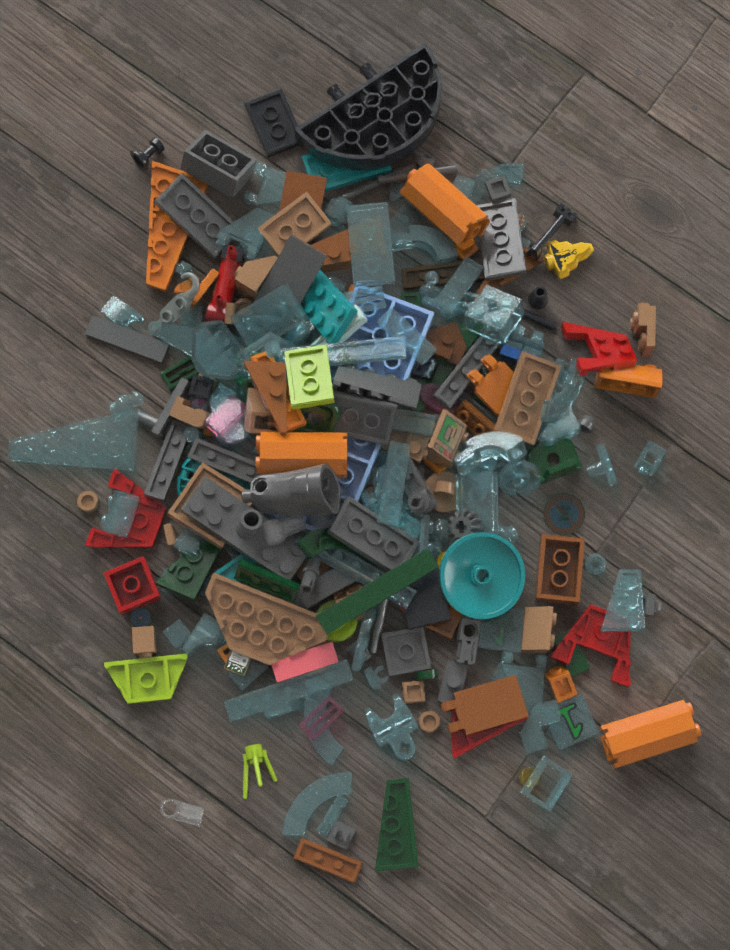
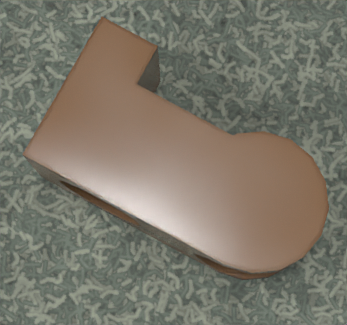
[169,396,213,429]

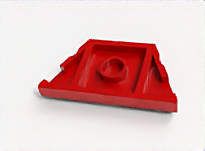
[450,709,527,759]

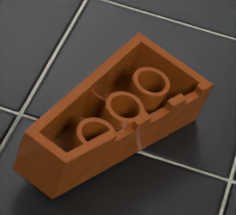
[310,216,387,273]

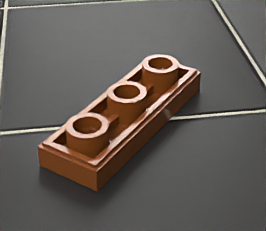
[453,399,513,457]

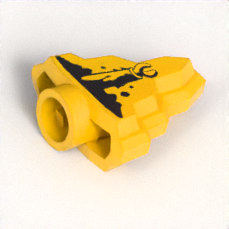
[543,240,594,280]

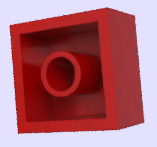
[104,556,162,615]

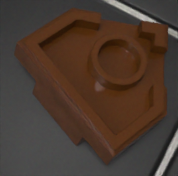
[420,321,467,366]

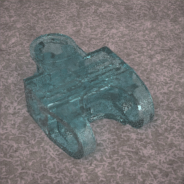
[365,693,419,761]

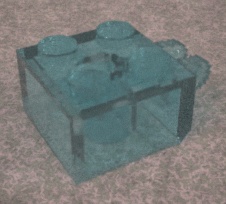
[458,285,524,344]

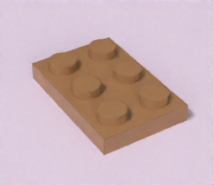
[257,192,332,257]

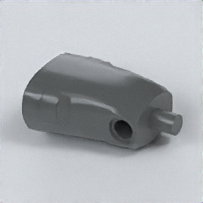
[242,463,341,516]

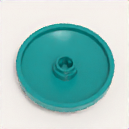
[439,532,525,619]

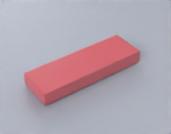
[271,642,339,683]

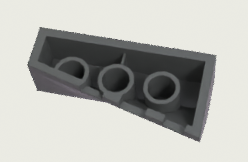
[333,365,422,413]

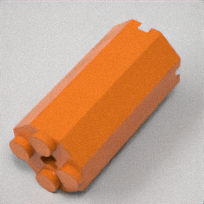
[400,163,490,250]
[256,432,347,478]
[599,700,701,769]

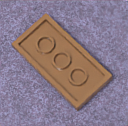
[494,351,562,445]

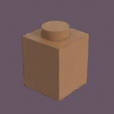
[132,626,157,659]

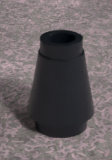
[528,286,548,309]

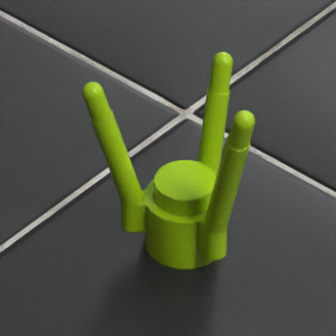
[243,744,277,799]

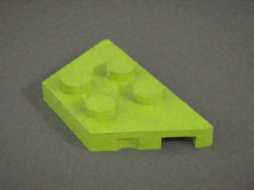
[104,653,188,704]

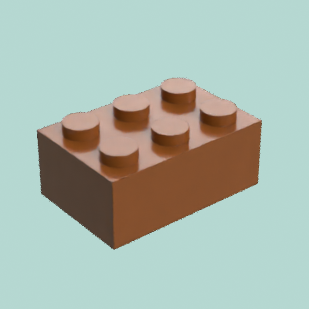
[534,534,585,606]

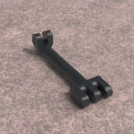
[526,203,578,261]

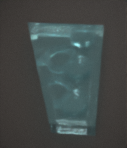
[601,569,645,631]

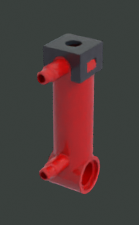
[205,244,245,327]

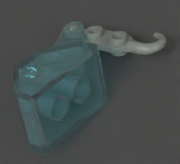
[148,272,250,380]

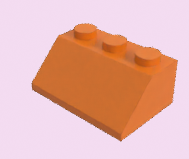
[594,364,662,398]

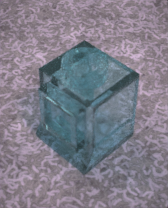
[634,440,667,476]

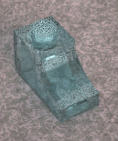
[181,613,225,656]

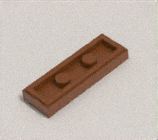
[293,838,363,883]

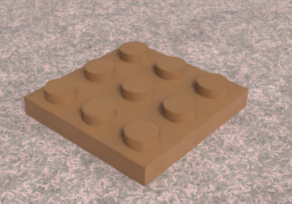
[167,462,252,550]

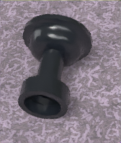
[130,137,165,171]

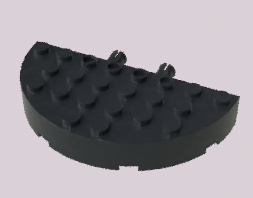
[294,43,442,170]

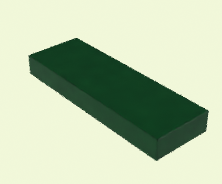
[234,559,301,604]

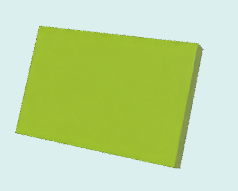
[284,345,335,410]

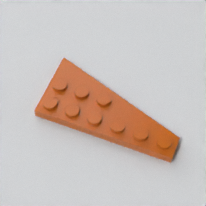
[146,161,209,292]

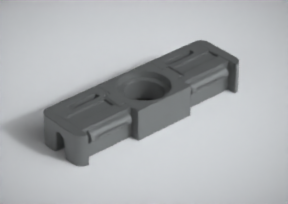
[454,614,481,665]

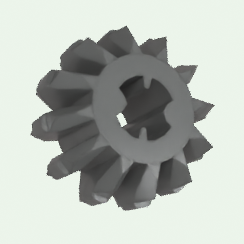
[447,509,484,542]

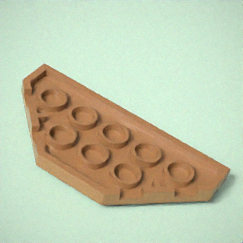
[205,573,329,665]

